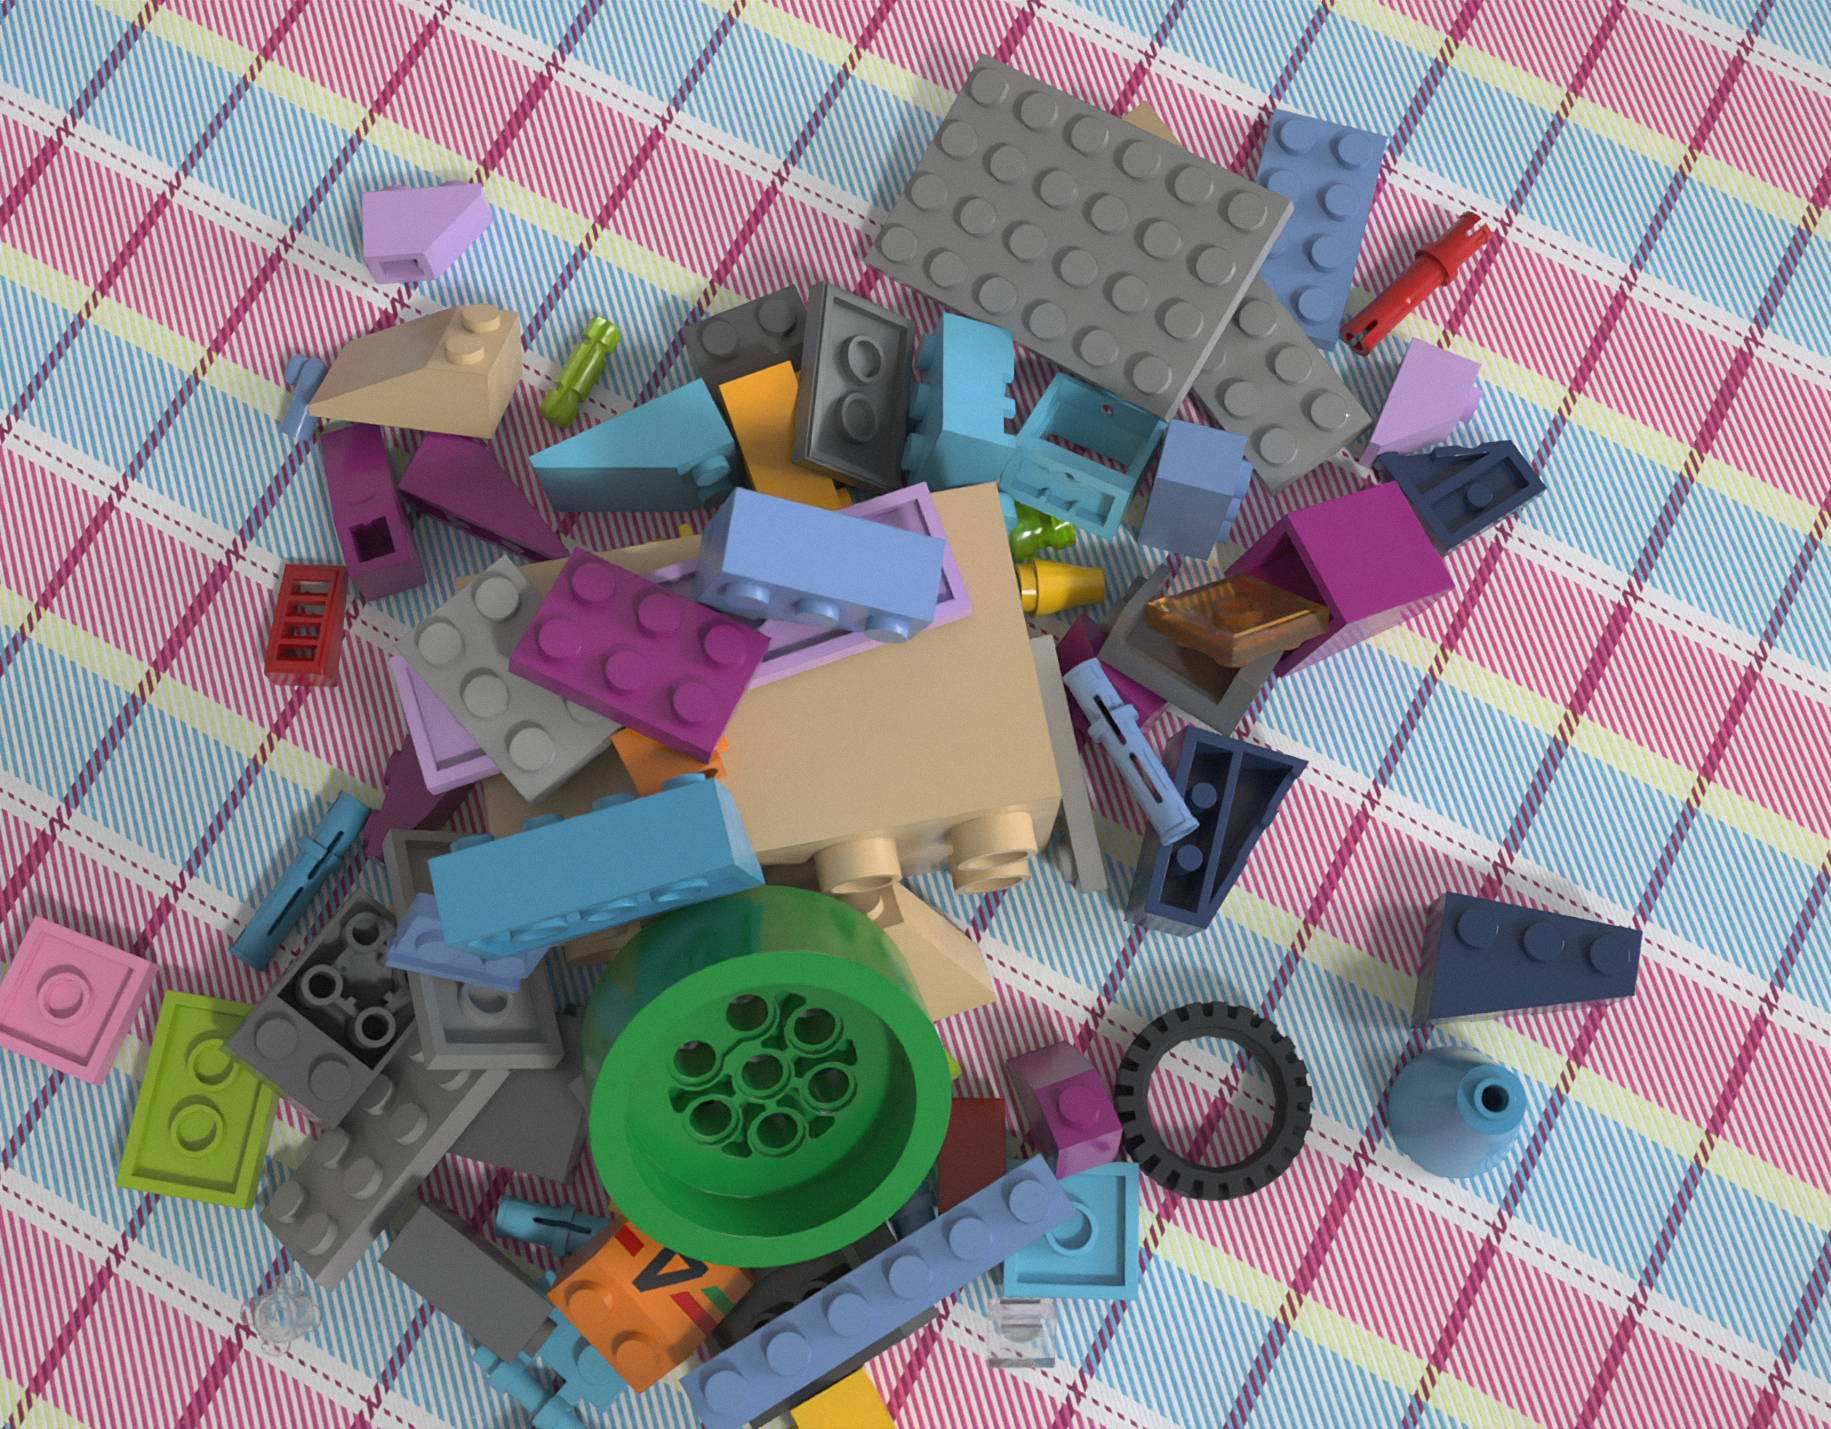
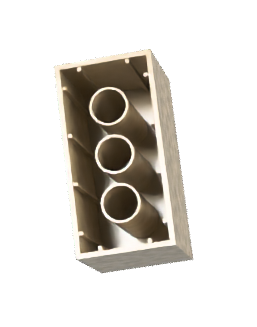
[454,481,1062,966]

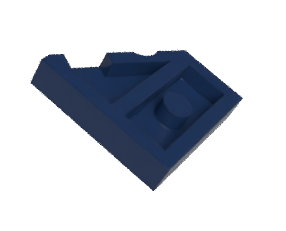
[1374,440,1547,559]

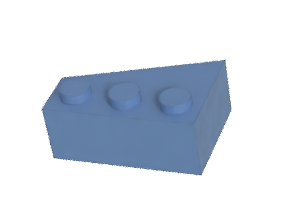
[1137,418,1254,561]
[691,487,946,644]

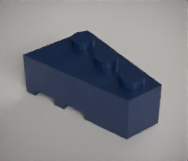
[1124,725,1309,938]
[1410,891,1643,1029]

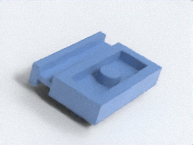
[385,892,551,994]

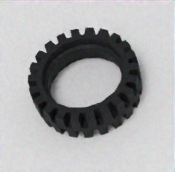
[1113,1001,1313,1201]

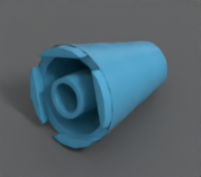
[1387,1046,1527,1179]

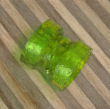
[1008,500,1076,563]

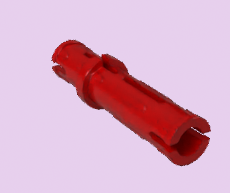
[1340,211,1492,357]

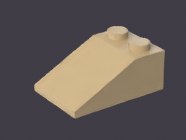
[308,303,522,439]

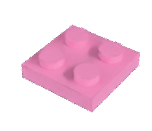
[0,915,160,1086]

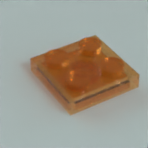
[1147,572,1329,667]

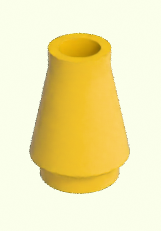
[1014,557,1105,618]

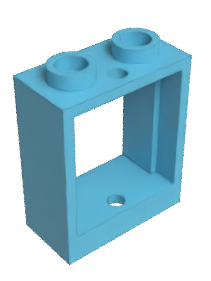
[997,372,1168,542]

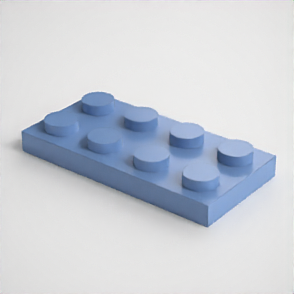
[1255,108,1388,352]

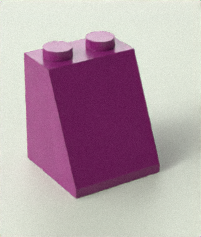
[1224,480,1456,678]

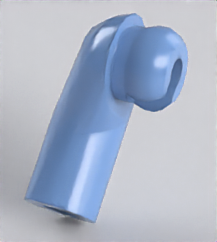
[280,354,328,442]

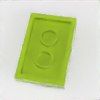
[115,989,280,1210]

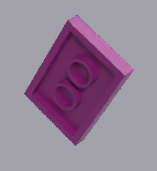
[508,546,772,766]

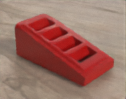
[264,564,349,687]

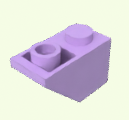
[362,180,493,284]

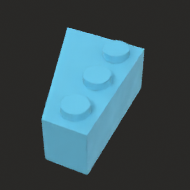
[901,312,1017,493]

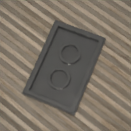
[791,281,916,496]

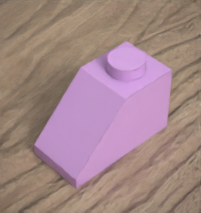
[1358,337,1483,468]

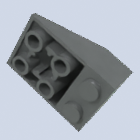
[218,887,417,1130]

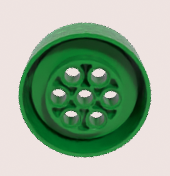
[580,885,952,1268]

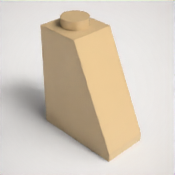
[830,882,997,1022]

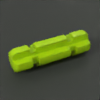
[540,316,620,428]

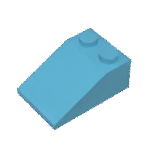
[529,378,744,512]

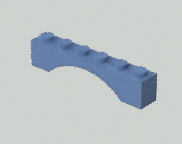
[679,1153,1077,1429]

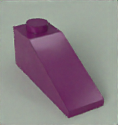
[397,431,570,563]

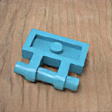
[472,1269,629,1429]

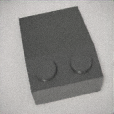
[682,284,836,491]
[703,1222,939,1429]

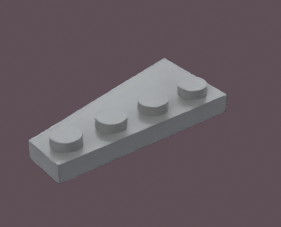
[1029,634,1108,894]

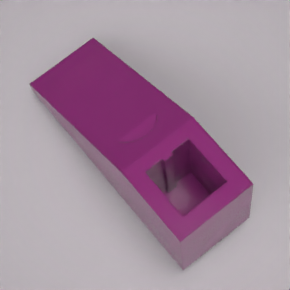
[320,423,428,602]

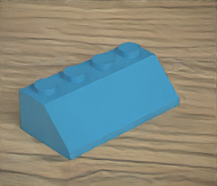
[428,773,765,961]

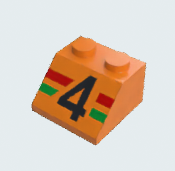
[545,1214,756,1395]

